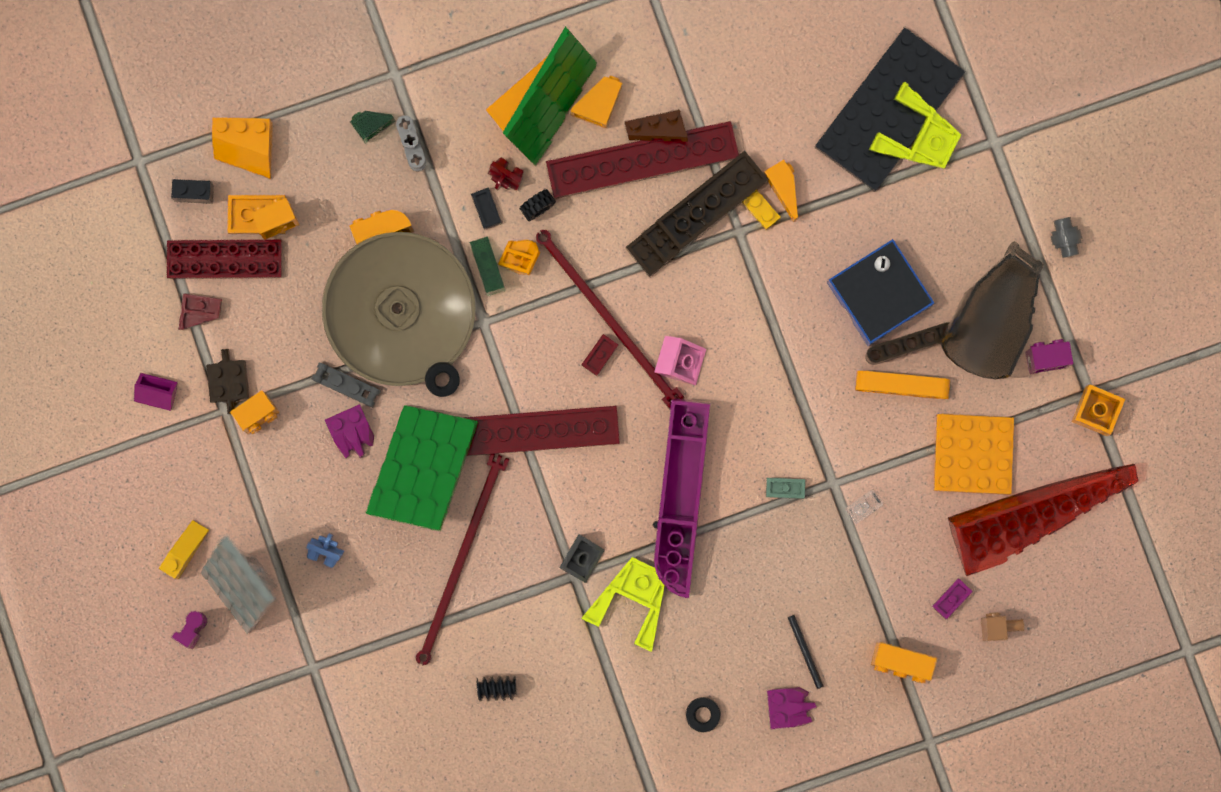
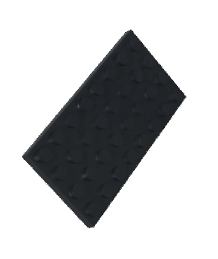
[814,27,966,192]

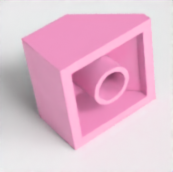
[655,336,706,385]

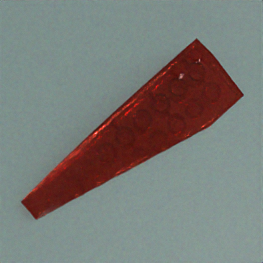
[948,464,1139,576]

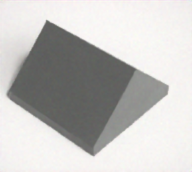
[559,534,604,583]

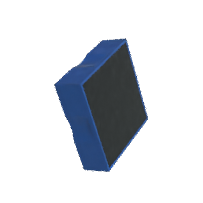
[827,239,934,346]

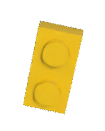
[742,190,781,230]

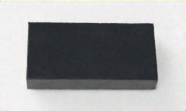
[471,187,502,230]

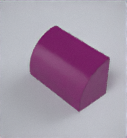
[134,373,178,411]

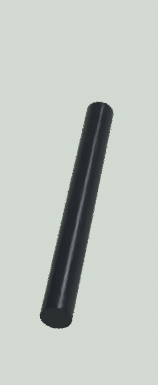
[787,615,824,689]

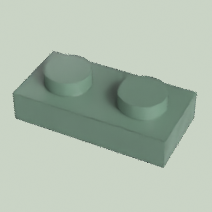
[766,478,805,499]

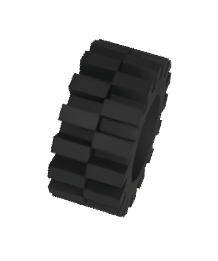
[519,189,556,221]

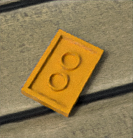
[227,195,286,234]

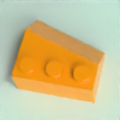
[212,117,273,179]

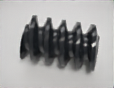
[477,676,517,701]

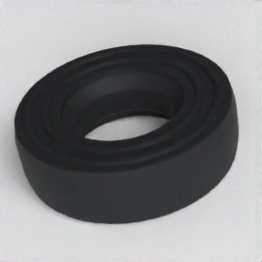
[425,362,460,397]
[686,697,721,732]

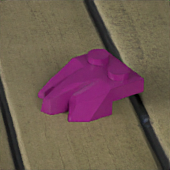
[325,404,374,459]
[767,687,817,729]

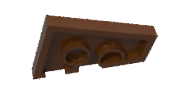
[624,109,688,142]

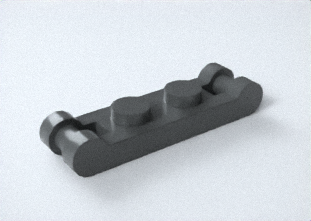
[311,362,381,408]

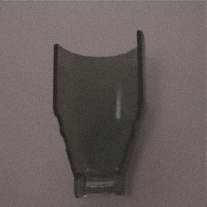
[941,241,1044,380]

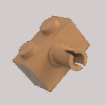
[981,613,1024,641]

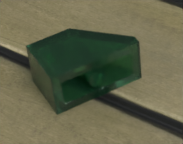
[350,111,395,143]

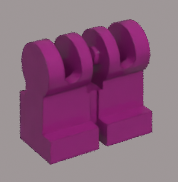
[171,611,208,649]

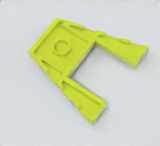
[869,82,961,169]
[581,557,665,652]

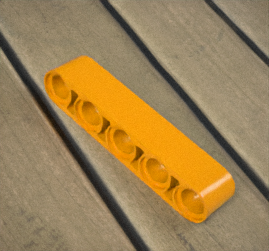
[855,371,950,399]

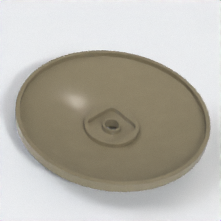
[322,232,476,386]

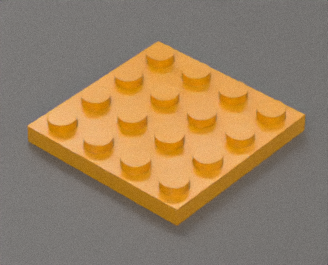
[934,414,1014,495]

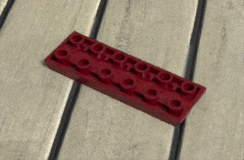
[167,239,282,279]

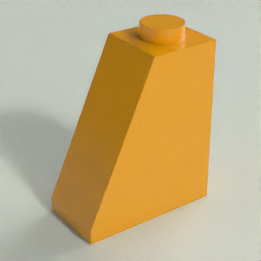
[570,76,622,128]

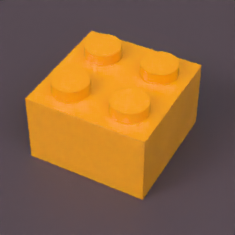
[251,197,300,240]
[1071,384,1125,436]
[230,390,280,435]

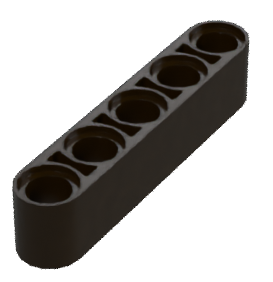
[865,322,957,365]

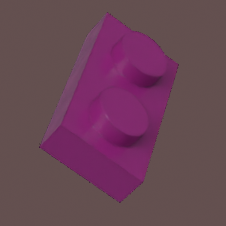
[932,578,973,620]

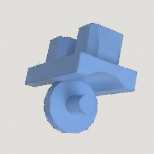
[306,533,344,568]

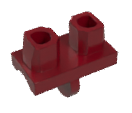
[488,157,524,191]

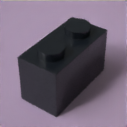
[171,179,214,204]

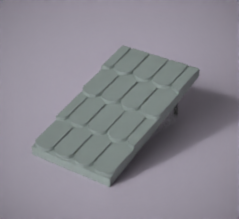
[201,535,278,634]

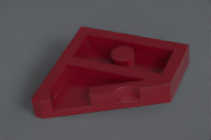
[178,293,222,330]

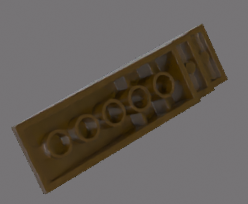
[626,151,769,278]

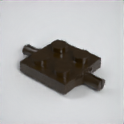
[206,349,249,414]

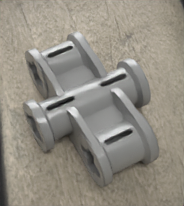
[396,115,426,172]

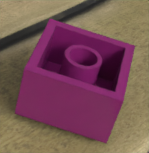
[1025,339,1074,374]

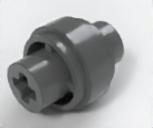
[1050,217,1082,258]

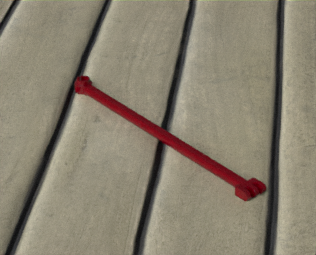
[536,230,685,410]
[416,454,510,665]

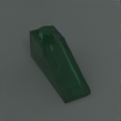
[470,236,505,296]

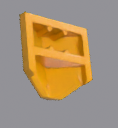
[498,240,540,275]

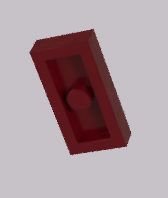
[581,334,619,376]

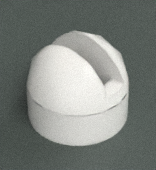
[874,256,890,272]

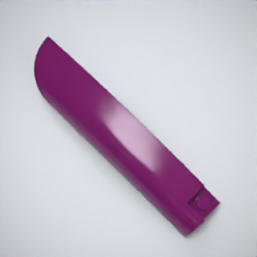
[654,399,711,598]

